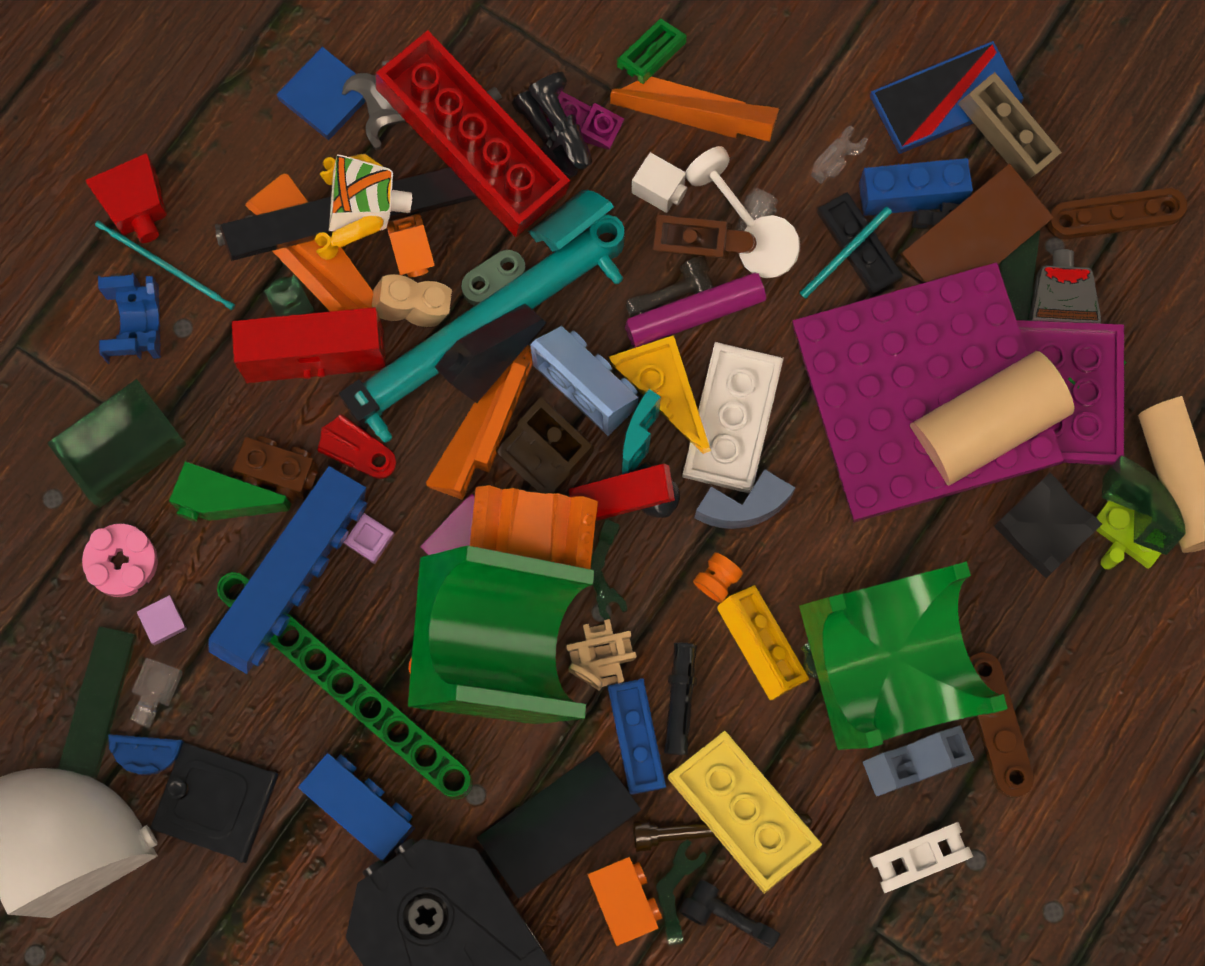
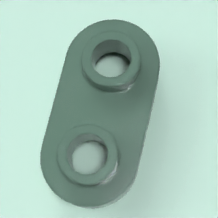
[461,250,526,306]

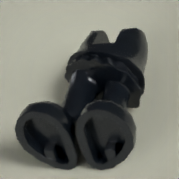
[512,72,592,179]

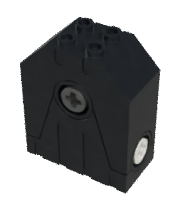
[346,838,554,966]

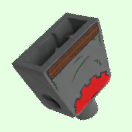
[1027,249,1101,324]

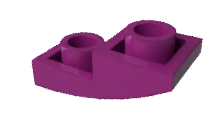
[547,91,624,150]

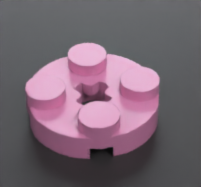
[82,524,158,597]

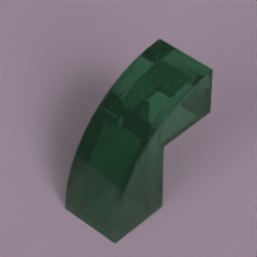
[1102,456,1186,555]

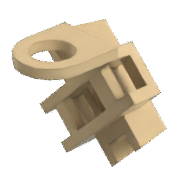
[566,619,636,691]

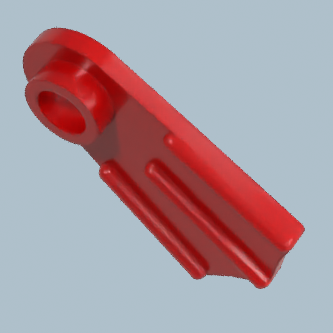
[317,414,396,479]

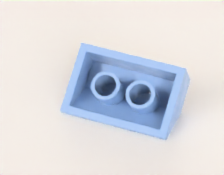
[530,326,638,436]

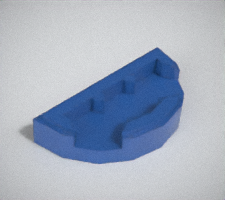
[108,734,184,775]

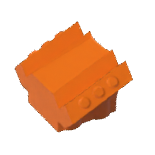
[470,485,598,569]

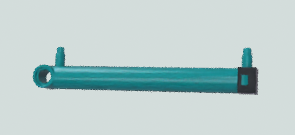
[339,215,624,443]

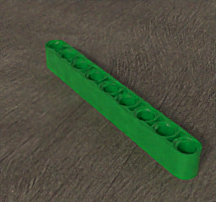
[217,572,473,800]

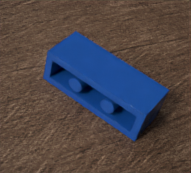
[859,158,973,216]
[297,753,415,862]

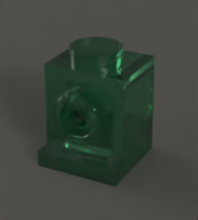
[264,275,315,317]

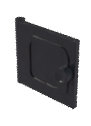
[150,742,279,863]

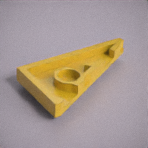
[609,335,711,454]

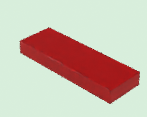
[569,463,675,521]

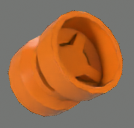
[693,552,743,603]

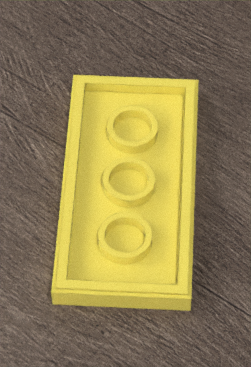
[668,731,822,894]

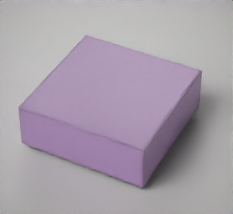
[344,513,395,564]
[137,595,187,646]

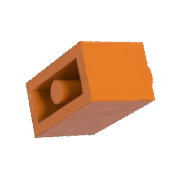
[387,213,435,277]
[587,857,662,947]

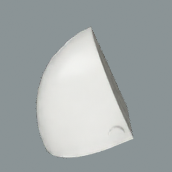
[0,768,158,918]

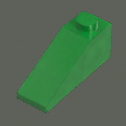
[169,461,292,522]

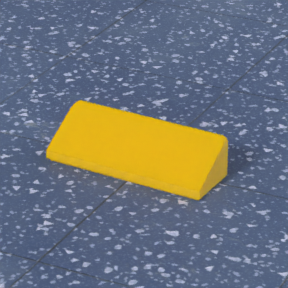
[717,585,809,700]

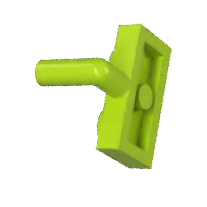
[1096,495,1172,570]

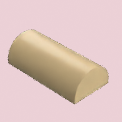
[910,351,1074,486]
[1138,396,1205,553]

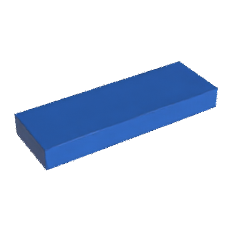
[608,679,666,795]

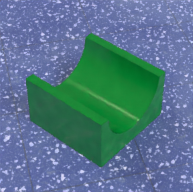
[408,545,594,724]

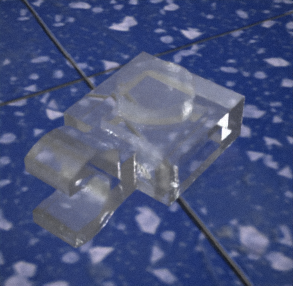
[811,126,868,184]
[131,657,183,728]

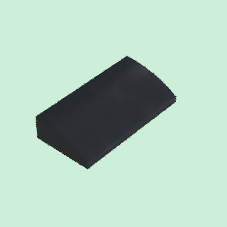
[477,751,641,900]

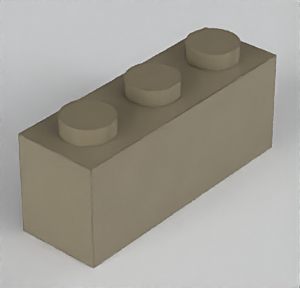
[958,72,1062,182]

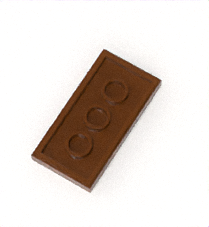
[900,163,1054,283]

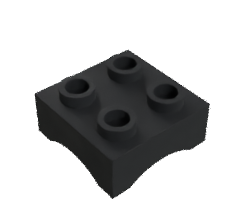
[994,473,1102,578]

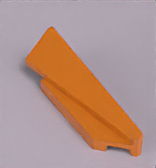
[610,76,779,142]
[245,173,373,312]
[426,345,533,500]

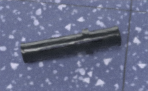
[664,642,697,756]

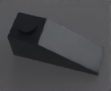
[435,304,547,403]

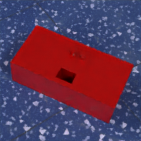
[232,307,387,383]

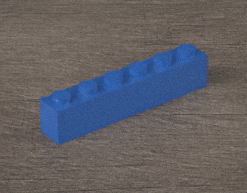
[208,466,368,674]

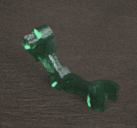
[590,519,627,620]
[656,839,707,946]

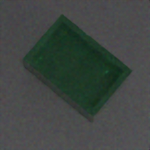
[47,379,187,508]

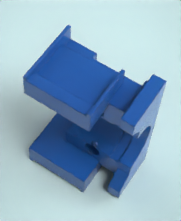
[98,273,161,364]

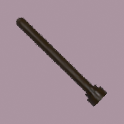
[633,814,812,852]

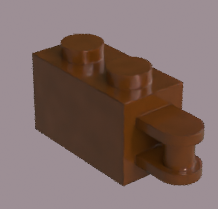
[653,215,757,259]

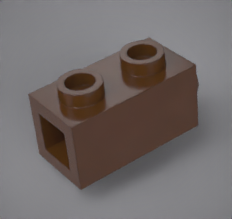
[233,436,320,501]

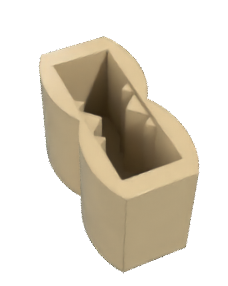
[371,274,452,327]

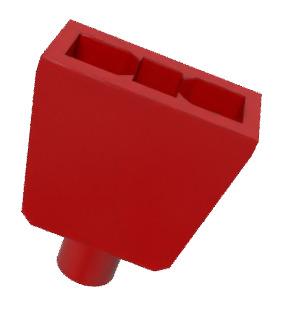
[85,153,167,243]

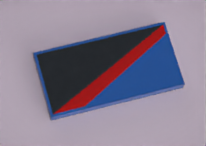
[870,41,1024,154]

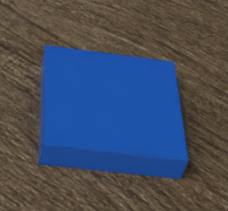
[276,47,366,141]

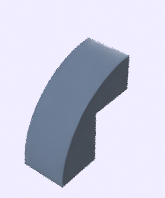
[695,469,795,529]
[863,725,974,797]

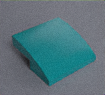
[528,190,614,252]
[622,389,661,475]

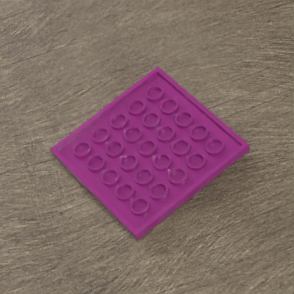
[792,262,1064,523]

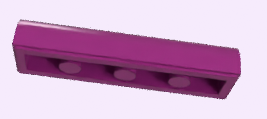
[625,272,766,348]

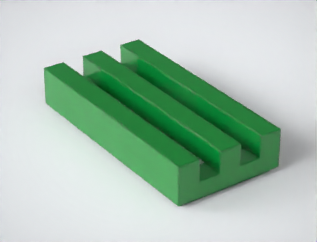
[617,18,687,84]

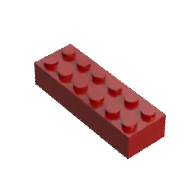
[376,30,570,238]

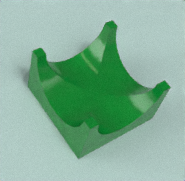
[799,561,1008,750]

